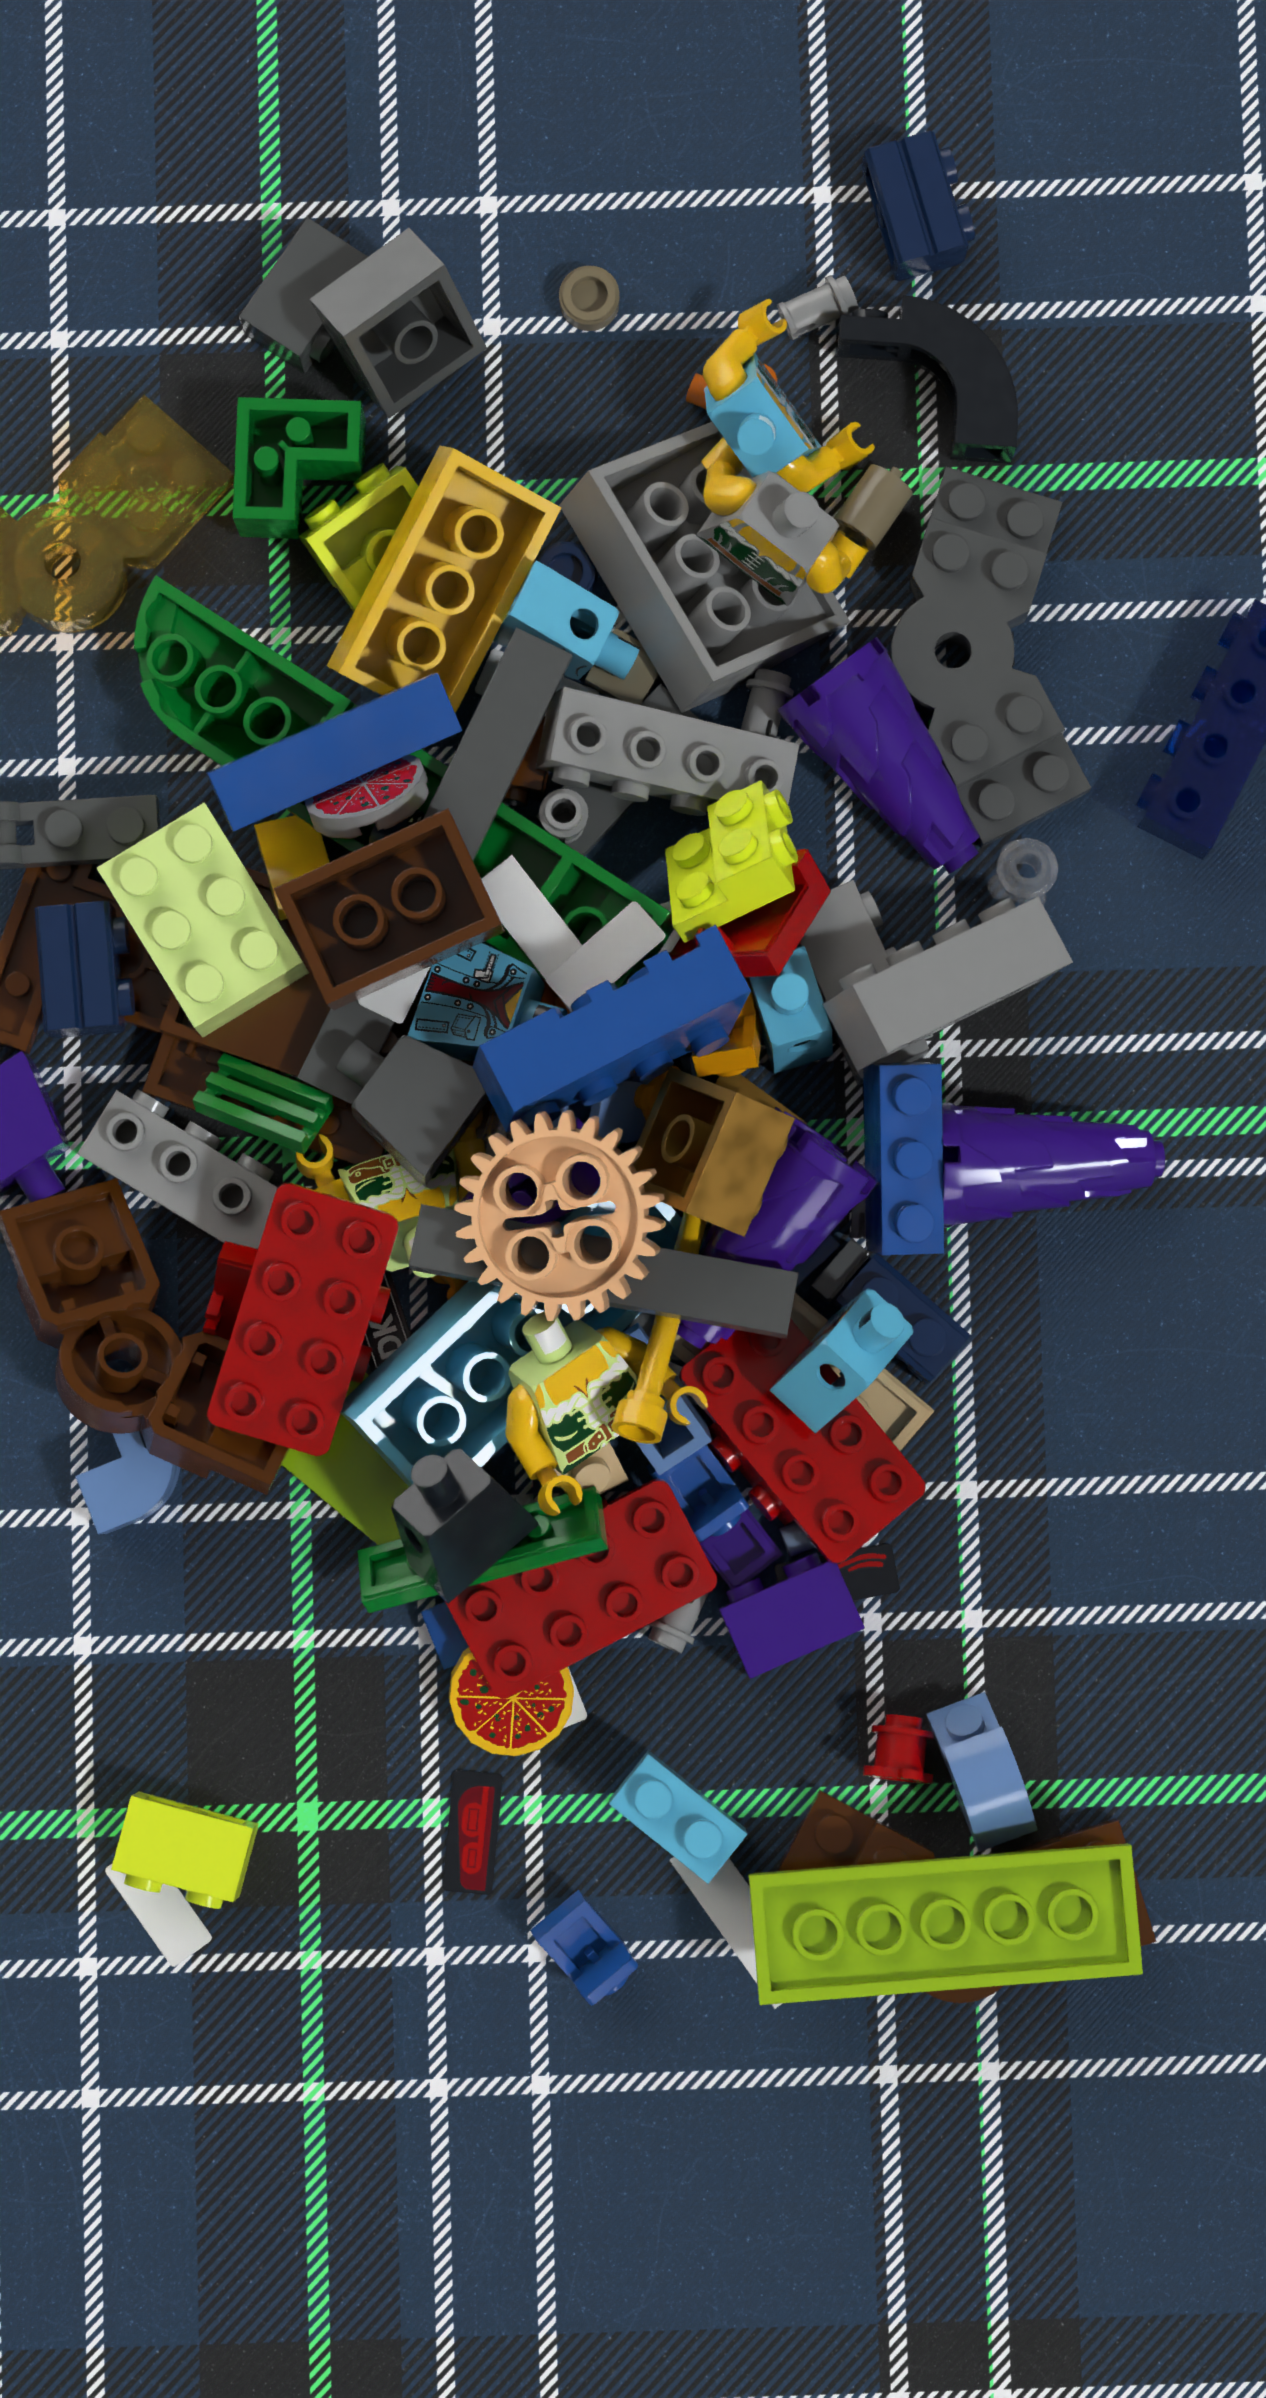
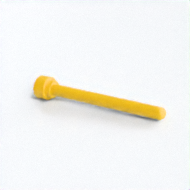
[612,1212,707,1444]

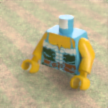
[703,299,875,493]

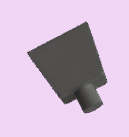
[336,1035,489,1186]

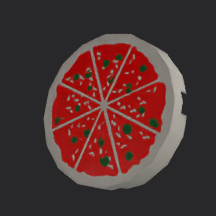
[304,754,429,839]

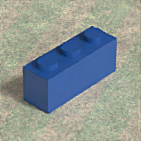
[863,1062,944,1255]

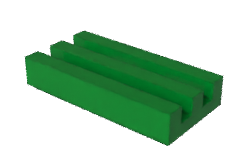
[193,1053,334,1155]

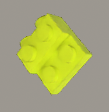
[299,463,419,612]
[665,780,798,943]

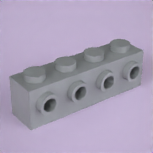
[536,687,799,816]
[822,896,1073,1071]
[77,1089,278,1249]

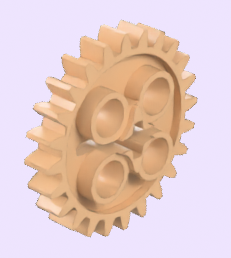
[454,1110,666,1321]

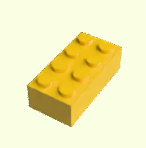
[327,445,561,713]

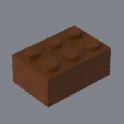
[274,808,505,1010]

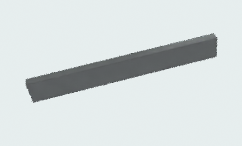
[297,627,573,1104]

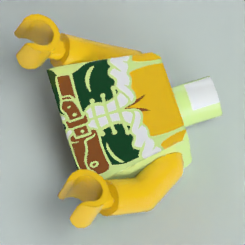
[295,1109,486,1278]
[505,1311,708,1516]

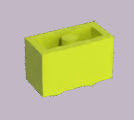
[111,1792,259,1909]

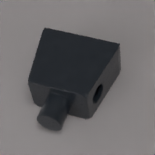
[391,1448,539,1604]

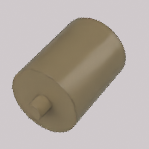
[834,464,913,550]

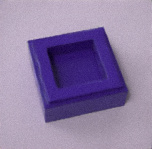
[699,1509,783,1589]

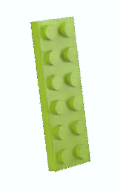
[748,1843,1143,2005]

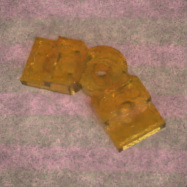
[0,395,234,637]

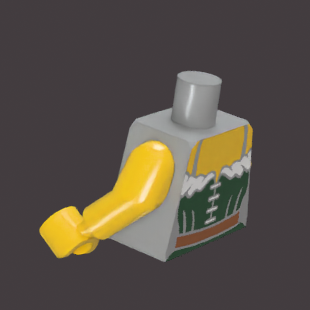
[696,437,869,606]

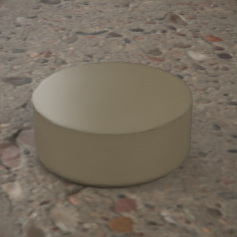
[559,266,620,331]

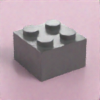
[309,228,487,418]

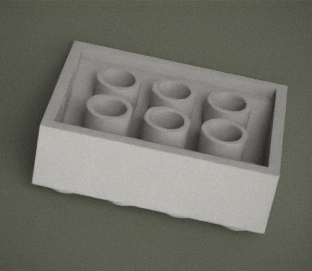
[559,422,850,713]

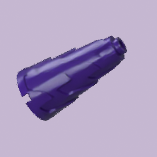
[777,637,980,874]
[942,1102,1165,1228]
[677,1108,878,1349]

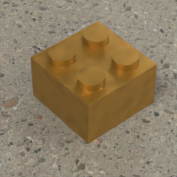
[633,1067,795,1237]

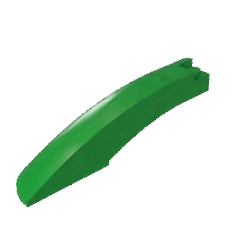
[134,575,674,988]

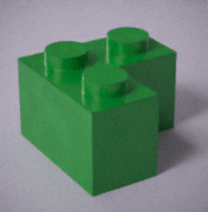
[233,397,366,539]

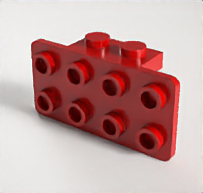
[207,1183,399,1456]
[679,1318,926,1564]
[445,1478,717,1699]

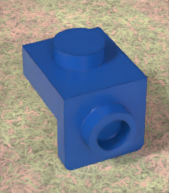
[646,1445,749,1542]
[530,1890,638,2006]

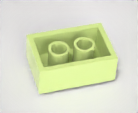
[97,802,309,1037]

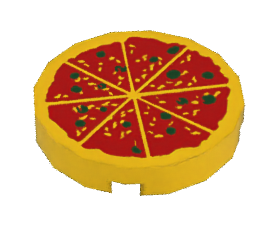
[449,1647,574,1756]

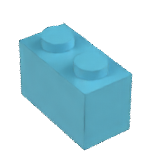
[609,1750,747,1884]

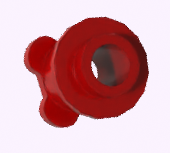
[863,1714,934,1784]

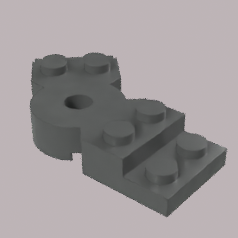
[889,467,1091,848]

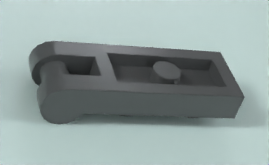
[0,795,161,869]

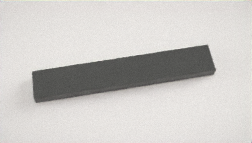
[409,1204,798,1339]

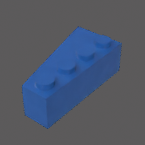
[473,925,751,1133]

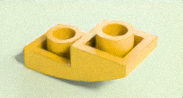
[254,815,330,920]

